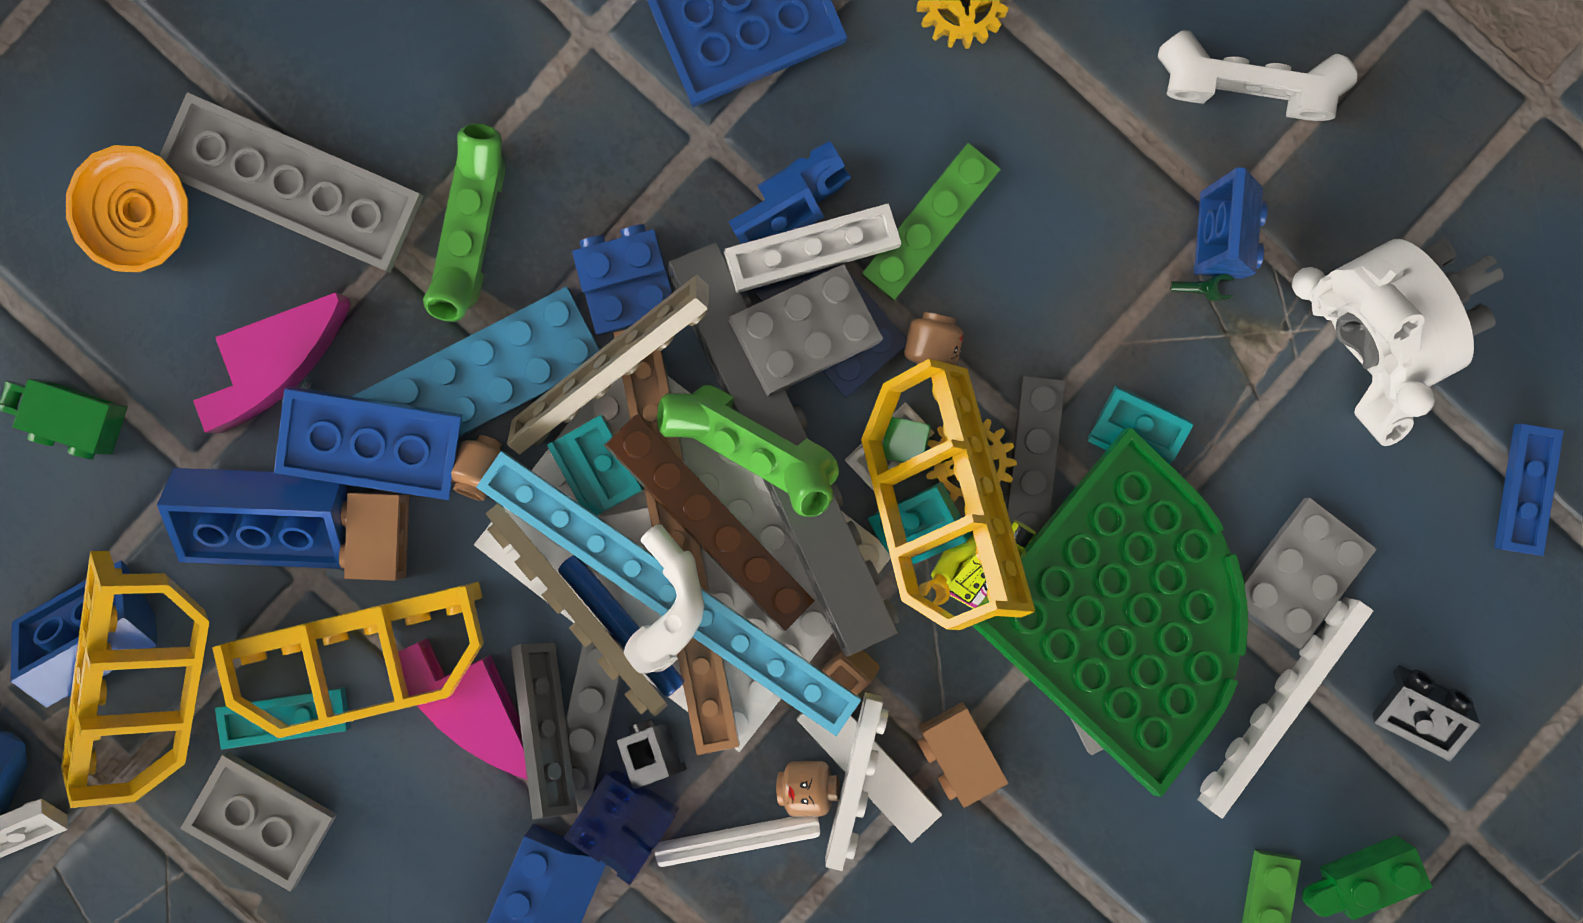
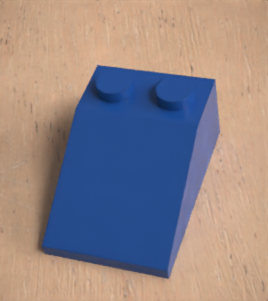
[1194,167,1268,279]

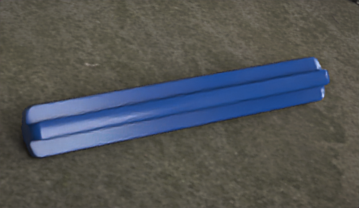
[558,555,684,697]

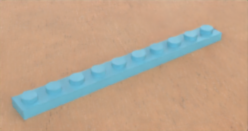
[476,451,861,736]

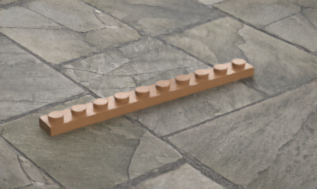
[613,330,740,755]

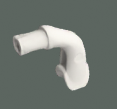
[624,524,705,674]

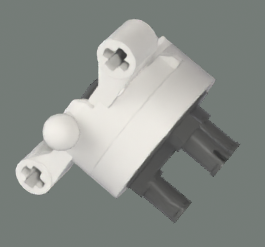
[1292,238,1504,446]

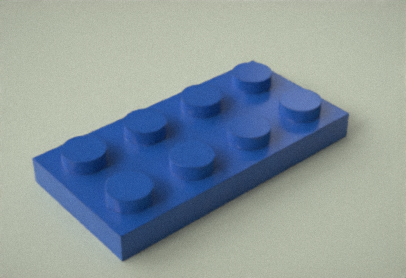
[274,386,463,500]

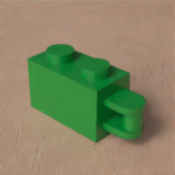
[0,379,128,460]
[1302,835,1432,920]

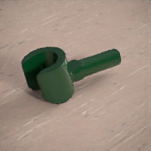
[1170,274,1234,302]

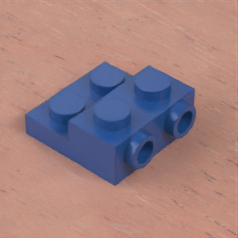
[572,224,673,336]

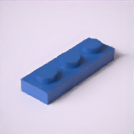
[1494,424,1564,556]

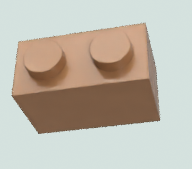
[339,492,410,581]
[917,702,1009,808]

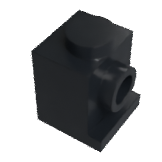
[617,719,687,789]

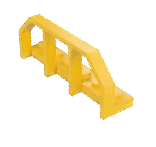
[861,359,1035,630]
[61,551,209,808]
[212,581,484,738]

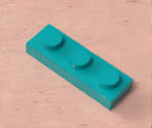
[215,687,351,750]

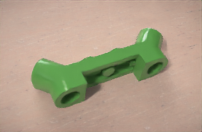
[423,123,505,322]
[657,385,839,517]

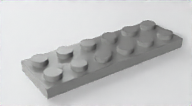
[159,92,424,273]

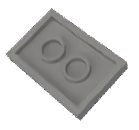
[728,264,883,397]
[1243,498,1377,650]
[180,752,337,892]

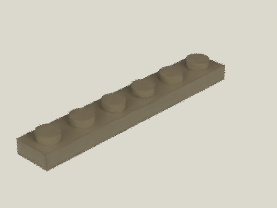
[507,274,709,455]
[485,503,668,716]

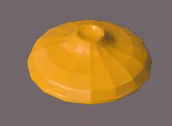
[66,145,188,272]

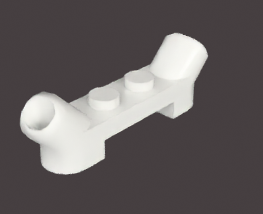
[1158,30,1358,121]

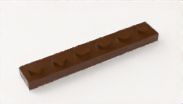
[604,414,815,631]

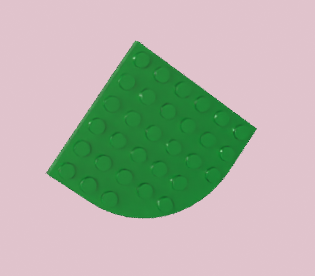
[972,427,1248,797]

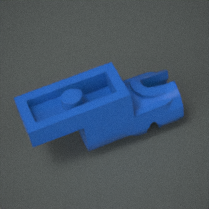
[728,141,851,244]

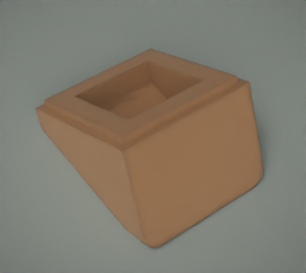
[821,649,880,695]

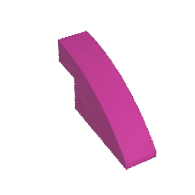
[193,292,351,433]
[398,638,527,780]

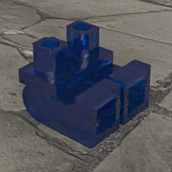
[564,770,679,885]

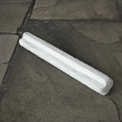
[655,816,820,867]

